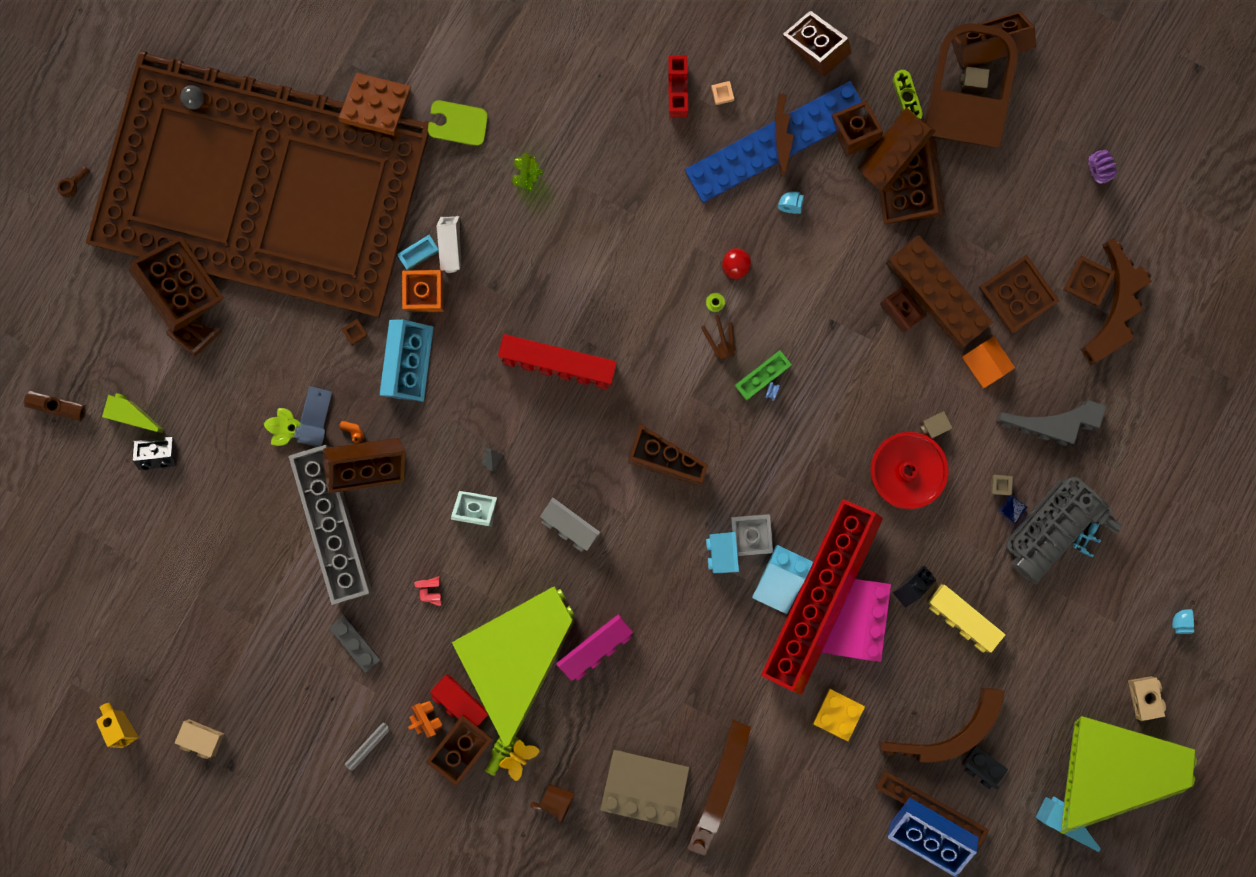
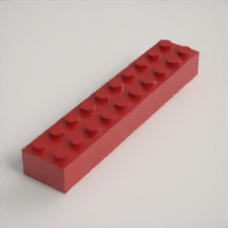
[761,499,883,695]

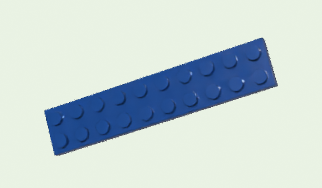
[685,81,862,203]

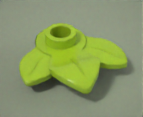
[264,408,300,446]

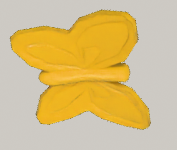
[499,739,540,781]

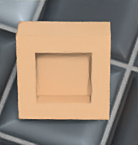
[711,81,734,105]

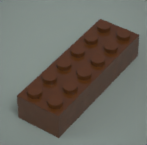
[886,235,994,350]

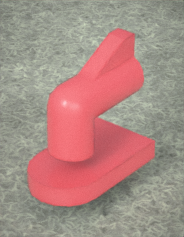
[414,576,441,606]

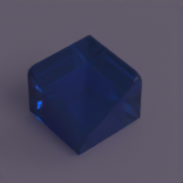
[998,496,1028,523]

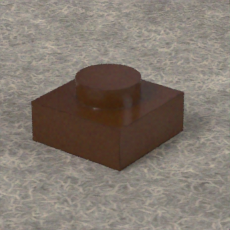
[341,319,369,346]

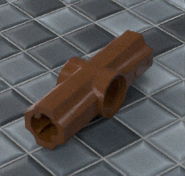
[24,391,86,421]

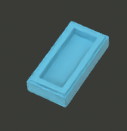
[397,235,439,271]

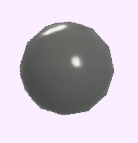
[180,85,205,110]

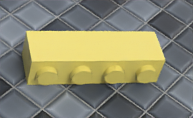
[927,585,1006,653]

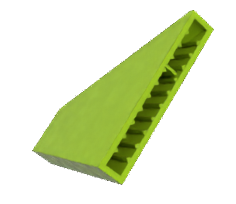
[452,586,575,747]
[1060,716,1197,834]

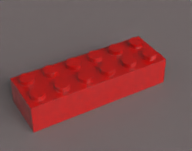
[498,334,617,390]

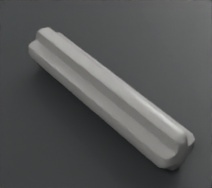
[345,723,390,771]

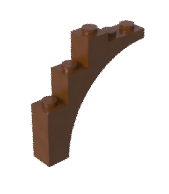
[1080,238,1152,365]

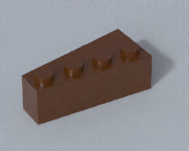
[628,423,708,487]

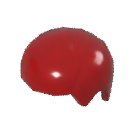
[722,248,751,280]

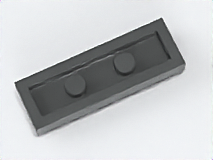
[329,615,381,673]

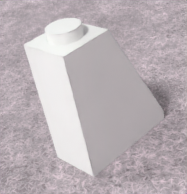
[437,216,461,273]

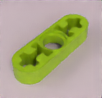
[893,70,923,119]

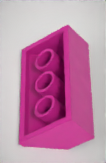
[556,614,633,681]

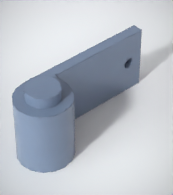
[294,386,332,447]

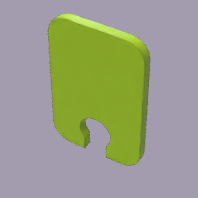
[428,100,487,146]

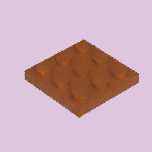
[339,73,411,136]

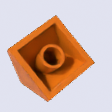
[962,336,1015,388]

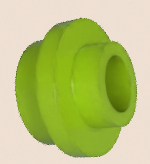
[706,293,725,312]

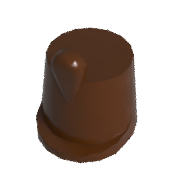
[530,784,575,824]

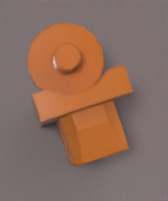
[408,701,443,738]

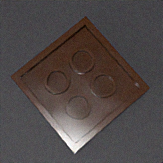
[978,254,1059,334]

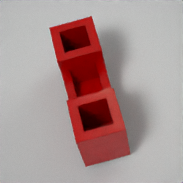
[668,55,688,118]

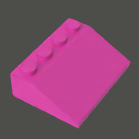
[821,579,891,662]

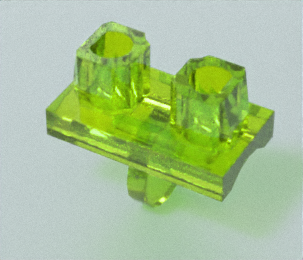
[512,153,544,191]

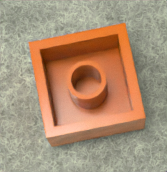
[402,270,444,312]

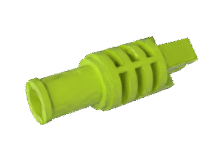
[484,737,518,776]

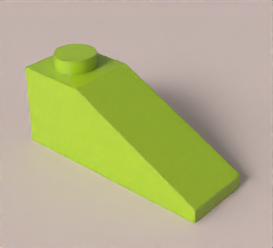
[102,393,164,433]

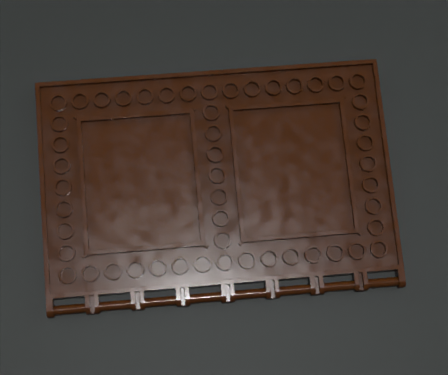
[86,50,429,318]

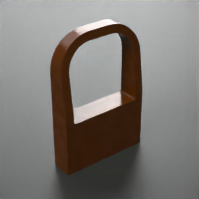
[925,23,1018,148]

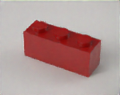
[430,674,489,727]

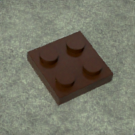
[1063,256,1115,307]

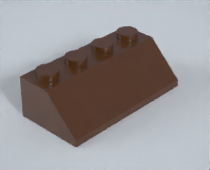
[951,11,1036,68]
[858,107,936,192]
[323,438,406,493]

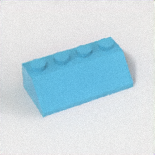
[380,319,434,402]

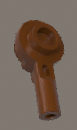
[57,165,90,198]

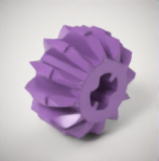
[1088,150,1117,184]

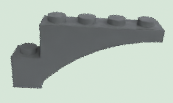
[996,400,1106,447]

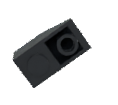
[893,565,937,608]

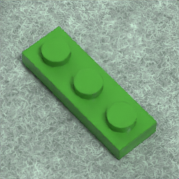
[735,350,792,401]

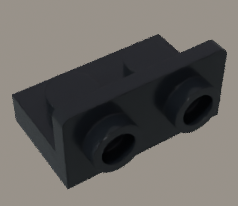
[133,437,176,471]
[962,746,1008,790]

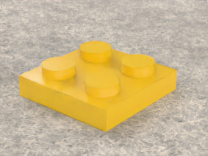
[813,688,865,741]

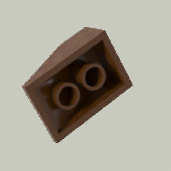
[783,11,852,76]
[426,715,493,787]

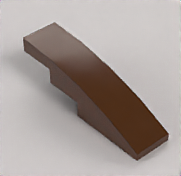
[774,93,794,176]

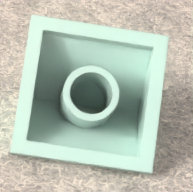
[451,491,497,527]

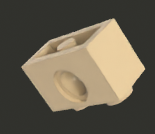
[1128,676,1166,721]

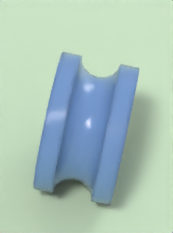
[765,382,780,401]

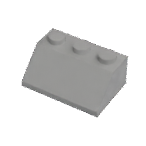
[540,498,601,552]

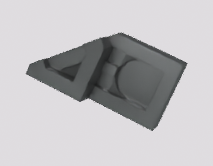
[481,447,504,473]

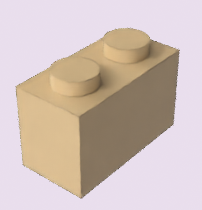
[175,719,224,759]

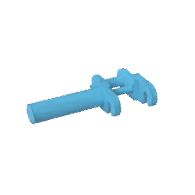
[1072,523,1101,558]

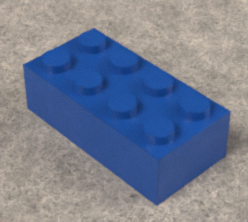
[887,798,979,877]

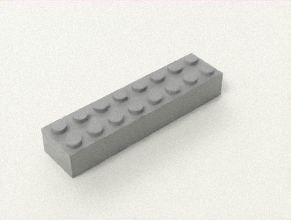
[289,445,373,605]

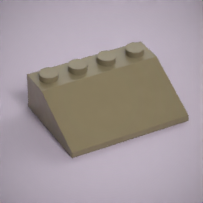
[600,750,689,828]

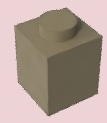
[959,67,989,94]
[920,411,952,439]

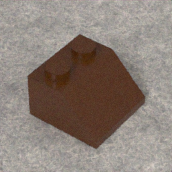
[832,100,883,156]

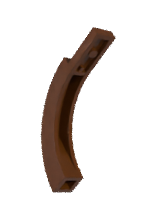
[879,687,1004,763]
[687,720,751,856]

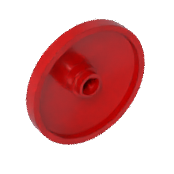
[870,432,949,509]

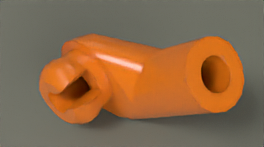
[340,421,364,444]

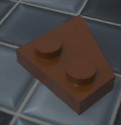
[166,323,221,357]

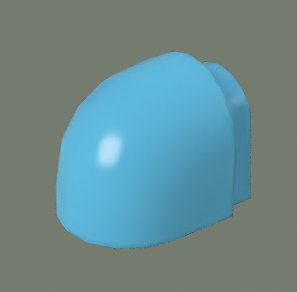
[778,191,804,214]
[1172,609,1194,634]

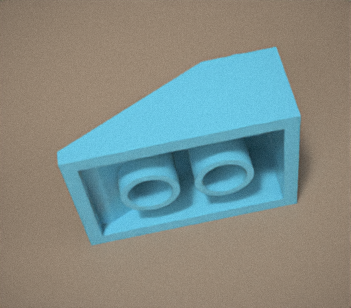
[706,532,739,573]
[752,545,813,614]
[1035,796,1101,852]

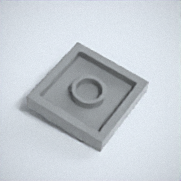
[731,514,773,556]

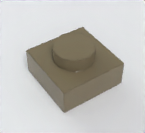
[991,475,1013,496]

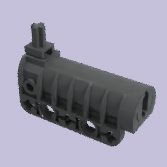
[1005,477,1123,585]

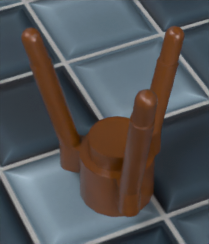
[701,315,736,360]

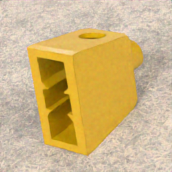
[96,702,139,748]

